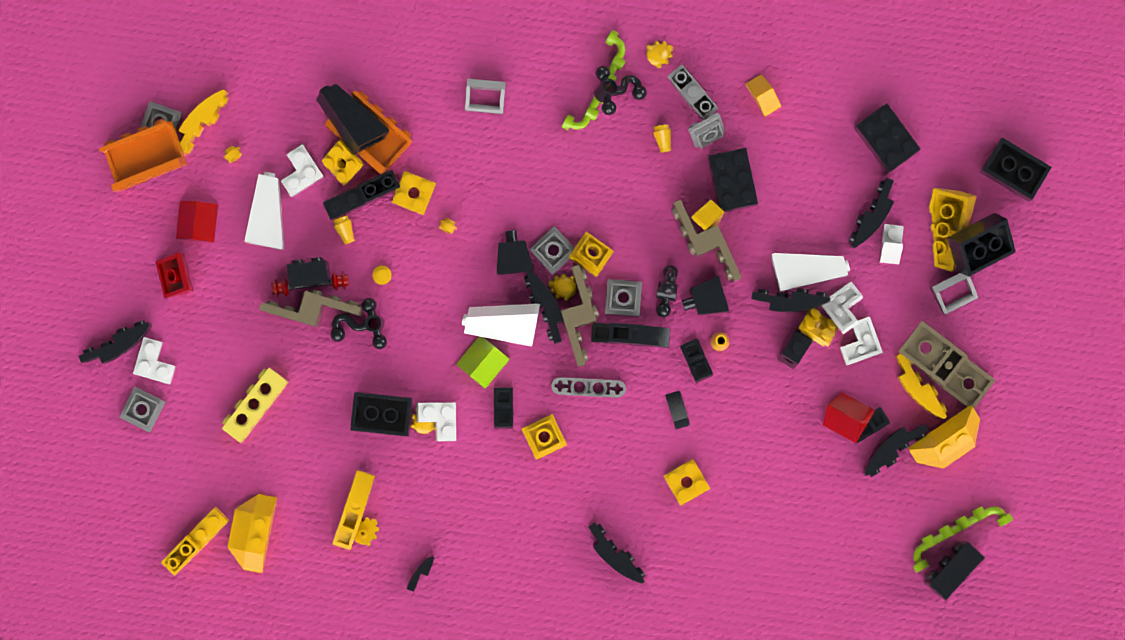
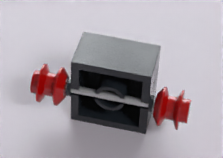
[271,257,349,298]

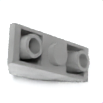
[667,64,719,120]

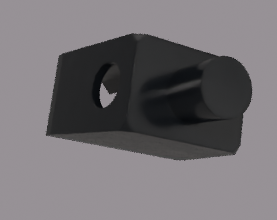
[497,230,533,275]
[681,276,729,315]
[778,328,813,369]

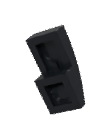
[680,338,713,383]
[494,388,513,429]
[855,407,891,444]
[407,556,435,592]

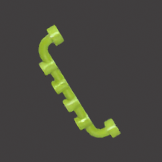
[561,30,626,131]
[912,506,1014,573]

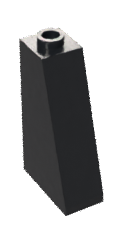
[316,84,389,155]

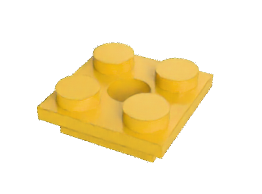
[321,140,364,186]
[391,171,436,215]
[569,231,614,277]
[798,309,838,346]
[522,414,567,460]
[663,459,710,506]

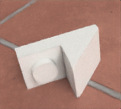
[880,224,904,265]

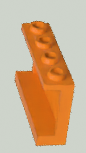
[324,90,413,175]
[99,119,188,192]

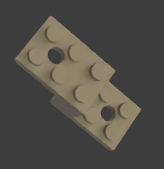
[671,199,742,283]
[561,265,599,367]
[259,289,363,328]
[898,321,996,408]

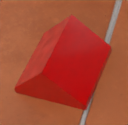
[176,201,218,243]
[155,253,193,299]
[823,392,875,443]

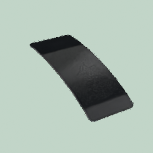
[665,391,690,429]

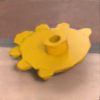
[646,41,673,69]
[548,273,576,302]
[410,408,436,434]
[355,517,379,546]

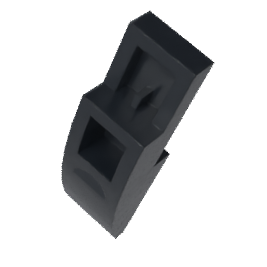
[323,170,400,220]
[849,178,894,249]
[524,271,564,344]
[752,288,831,312]
[79,320,152,364]
[591,323,671,348]
[863,424,929,477]
[588,522,646,584]

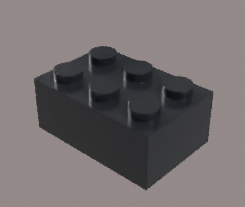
[854,103,921,174]
[980,137,1052,202]
[708,148,758,213]
[947,213,1016,277]
[350,392,413,437]
[924,541,985,600]

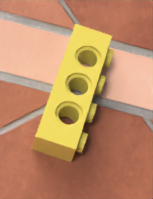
[222,368,289,443]

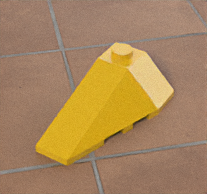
[929,188,976,272]

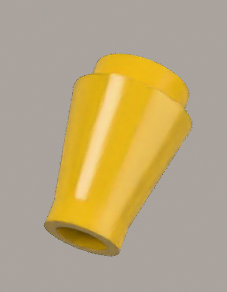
[653,124,671,153]
[333,215,355,245]
[710,332,730,351]

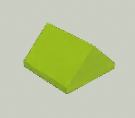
[456,336,510,389]

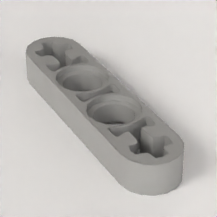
[551,377,626,398]

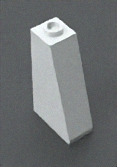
[244,172,285,250]
[770,253,850,292]
[462,304,540,346]

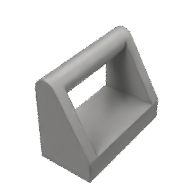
[465,79,506,114]
[930,273,978,315]

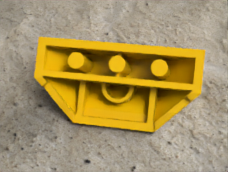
[908,405,980,469]
[228,494,278,573]

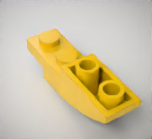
[178,90,229,156]
[895,354,947,419]
[332,470,375,550]
[161,507,229,576]

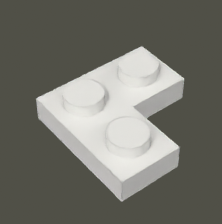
[281,144,324,197]
[821,282,863,334]
[840,317,883,366]
[133,337,176,385]
[416,402,456,441]

